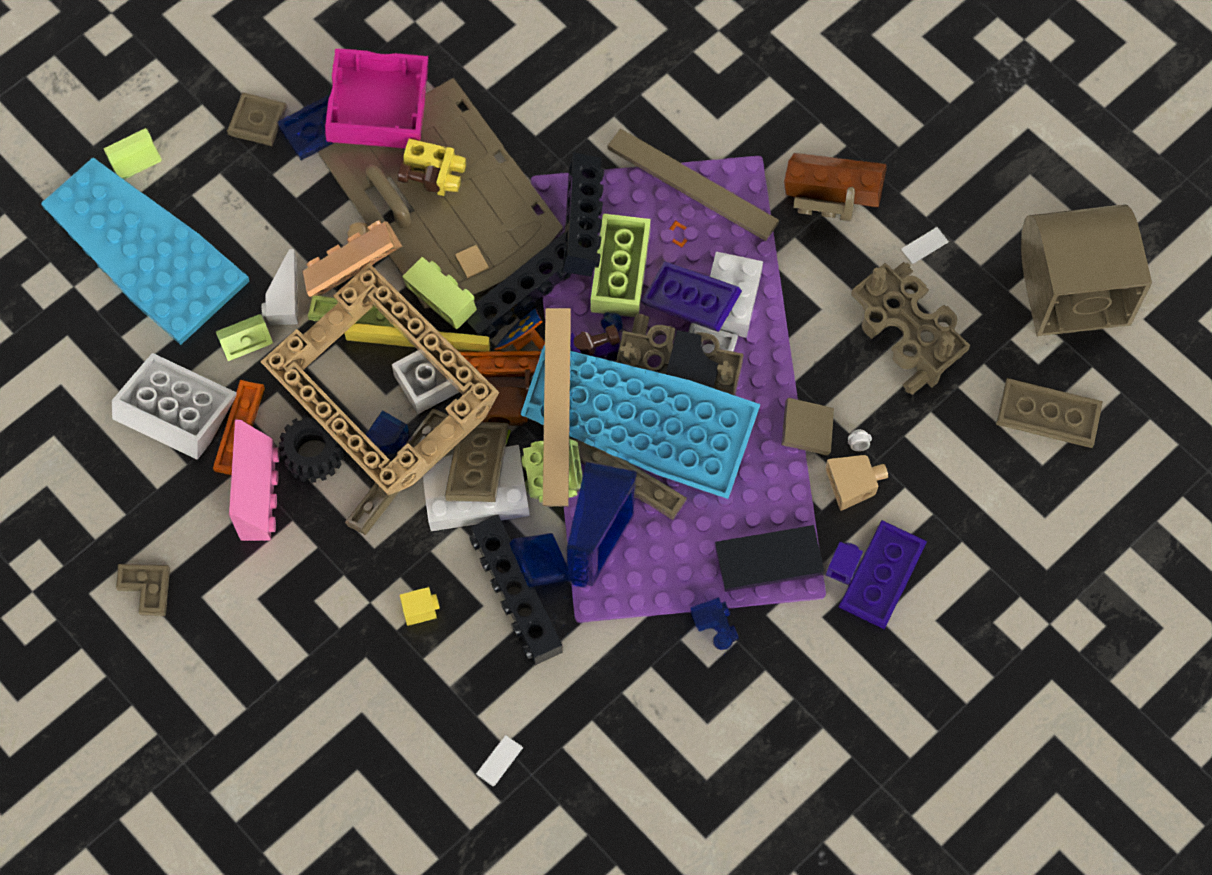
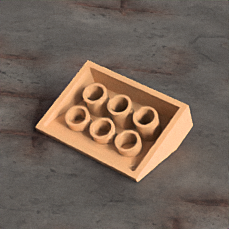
[303,220,403,297]

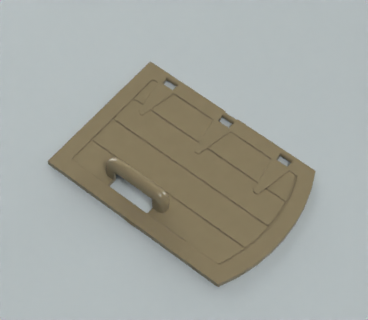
[318,78,563,308]

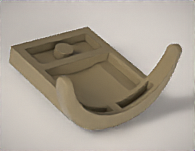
[793,187,855,222]

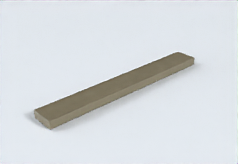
[607,128,779,241]

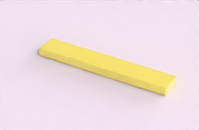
[344,323,490,352]

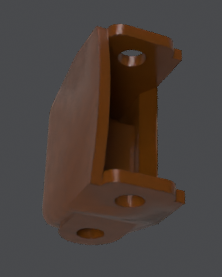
[474,367,531,426]

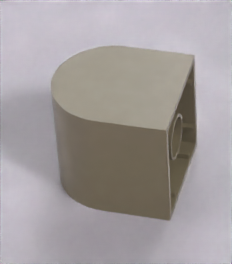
[1021,204,1152,336]

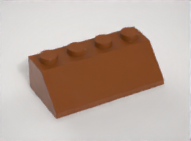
[784,153,887,207]

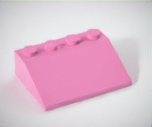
[229,420,280,541]

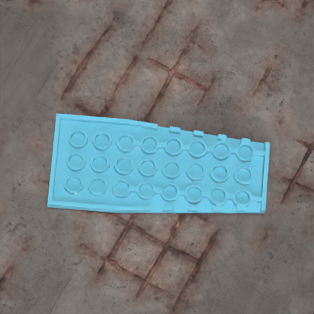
[42,158,250,345]
[521,345,761,499]

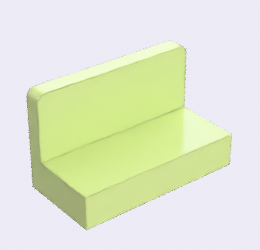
[104,128,162,180]
[216,314,273,361]

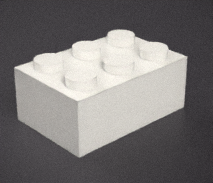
[710,252,763,338]

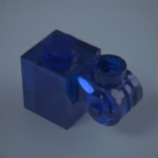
[689,597,739,650]

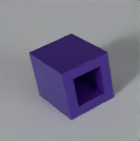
[826,542,863,585]

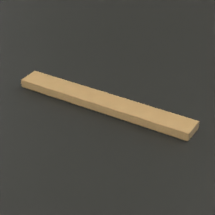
[543,308,571,506]

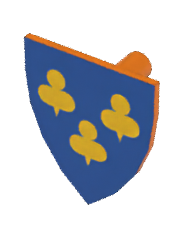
[495,308,545,351]

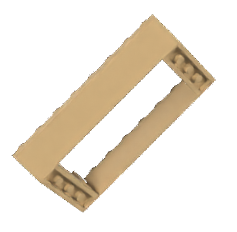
[261,263,499,495]

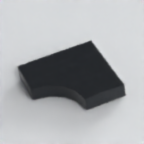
[666,330,719,388]

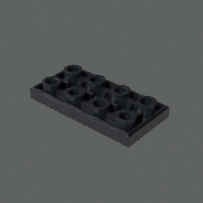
[715,525,825,592]

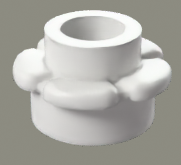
[848,429,872,451]

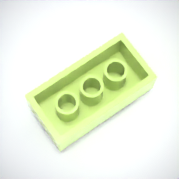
[591,214,651,317]

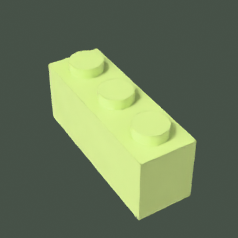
[402,257,477,329]

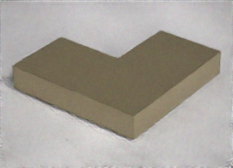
[116,564,170,616]

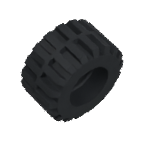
[279,415,344,483]

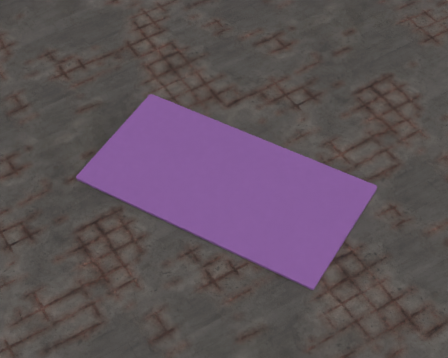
[531,156,826,623]

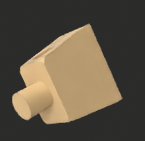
[825,455,888,511]

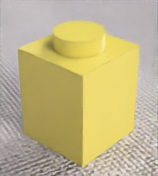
[399,587,440,626]

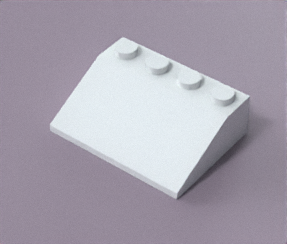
[112,353,237,460]
[423,445,530,531]

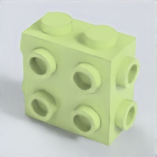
[522,439,585,503]

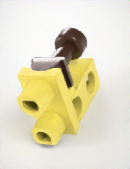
[398,139,466,196]

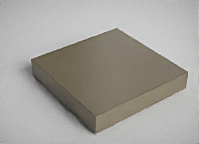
[227,92,287,146]
[782,398,834,455]

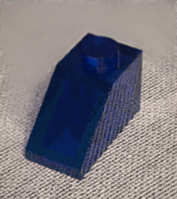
[365,410,410,455]

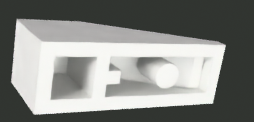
[262,249,298,326]

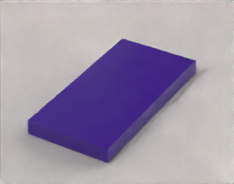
[641,261,742,332]
[839,520,927,629]

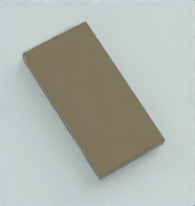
[996,378,1103,448]
[445,422,509,502]

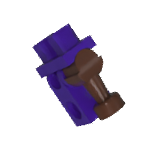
[570,325,620,361]

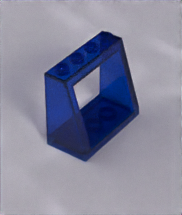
[567,462,637,587]

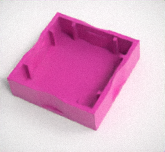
[325,48,428,149]

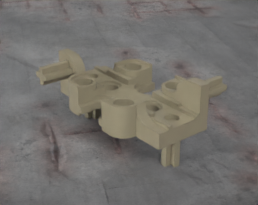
[851,262,970,395]
[616,314,744,396]

